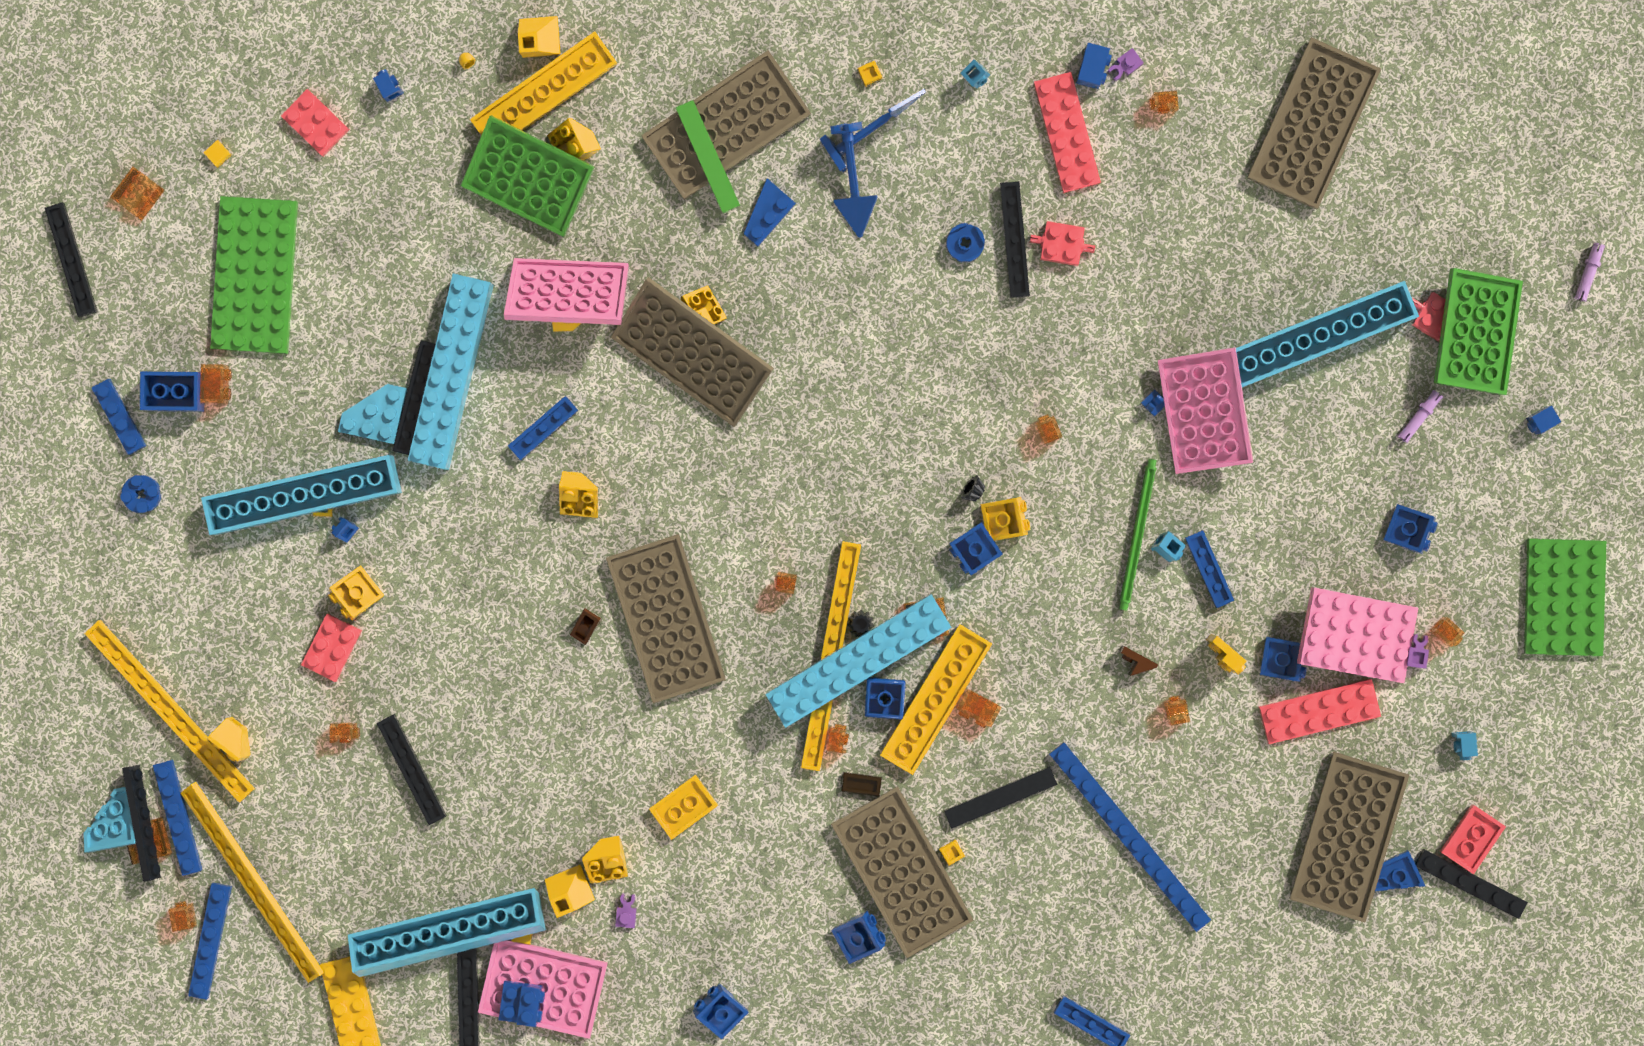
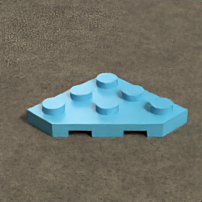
[338,384,407,444]
[83,787,136,853]

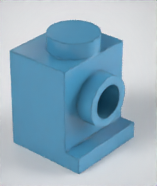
[961,59,990,88]
[1150,531,1186,562]
[1451,731,1478,760]

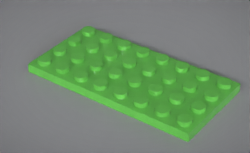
[210,196,298,354]

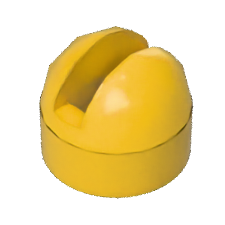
[459,52,476,70]

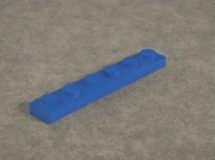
[153,760,203,876]
[188,882,232,1000]

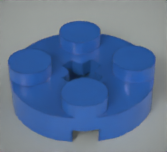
[946,223,985,262]
[120,475,161,513]

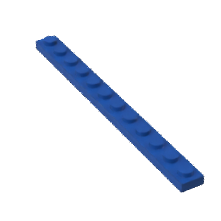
[1049,742,1211,932]

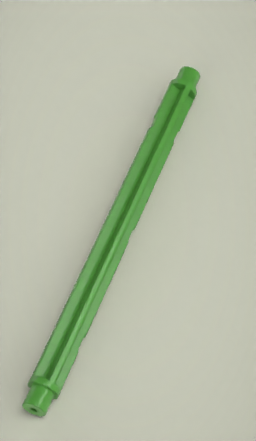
[1119,459,1157,611]

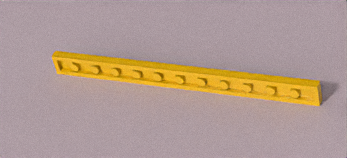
[801,541,861,771]
[84,620,255,803]
[180,782,324,983]

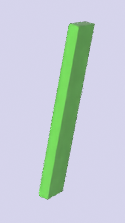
[676,100,740,214]

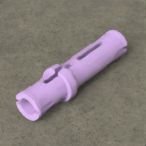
[1574,243,1605,302]
[1397,390,1443,443]

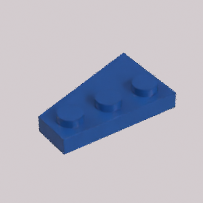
[744,178,796,247]
[1375,850,1425,891]

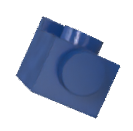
[373,69,404,102]

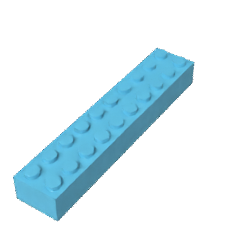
[408,273,494,470]
[1236,281,1419,387]
[201,455,402,535]
[765,594,952,728]
[348,888,546,977]

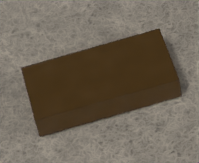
[841,772,882,796]

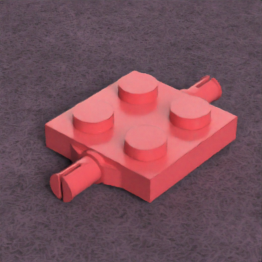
[1029,221,1095,266]
[1412,292,1446,342]

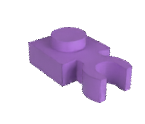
[1108,48,1144,81]
[1406,634,1429,669]
[615,893,637,928]

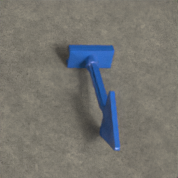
[820,89,926,172]
[830,121,878,238]

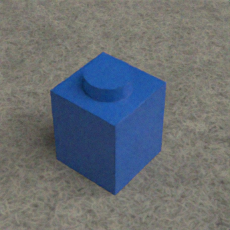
[1526,405,1561,435]

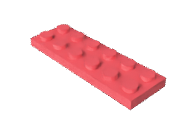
[1034,72,1101,193]
[1259,679,1381,744]

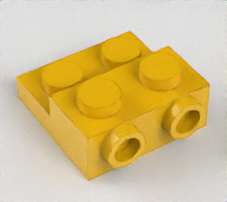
[980,497,1030,541]
[328,565,384,620]
[1206,634,1247,675]

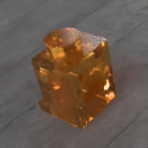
[1149,90,1179,114]
[775,572,797,594]
[329,722,360,743]
[827,724,849,754]

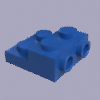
[1384,504,1438,554]
[948,522,1003,575]
[1260,637,1307,682]
[831,911,886,964]
[499,980,545,1027]
[693,983,749,1040]

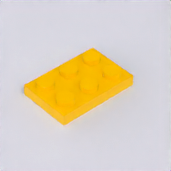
[649,774,718,840]

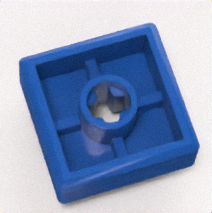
[865,678,906,719]

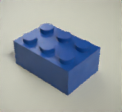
[140,371,205,412]

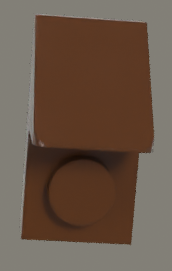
[570,608,602,645]
[1119,645,1158,676]

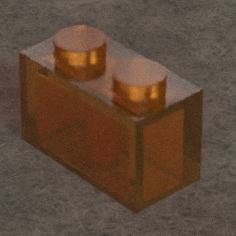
[200,364,232,404]
[956,688,1002,728]

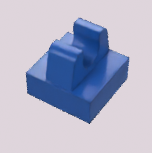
[1141,389,1165,416]
[331,517,359,543]

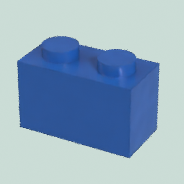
[1076,43,1112,89]

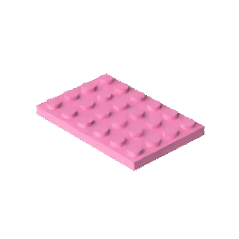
[504,258,629,325]
[1158,347,1253,474]
[1297,587,1418,683]
[478,939,608,1039]

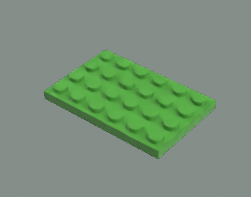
[461,115,595,237]
[1434,268,1523,395]
[1524,539,1607,656]

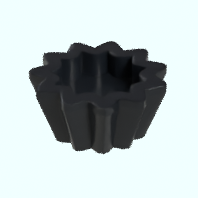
[961,475,985,502]
[847,610,874,637]

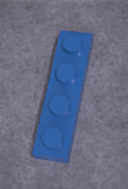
[92,379,147,455]
[508,396,579,460]
[1185,530,1234,608]
[1054,995,1130,1046]

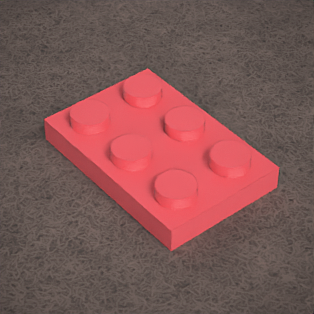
[281,89,350,157]
[301,613,362,682]
[1440,804,1506,874]

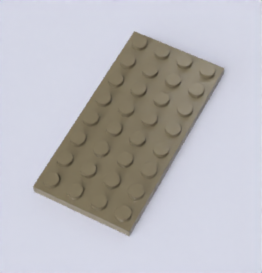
[1247,37,1381,210]
[641,50,811,200]
[611,277,774,427]
[606,534,726,703]
[1289,751,1409,923]
[831,786,974,958]

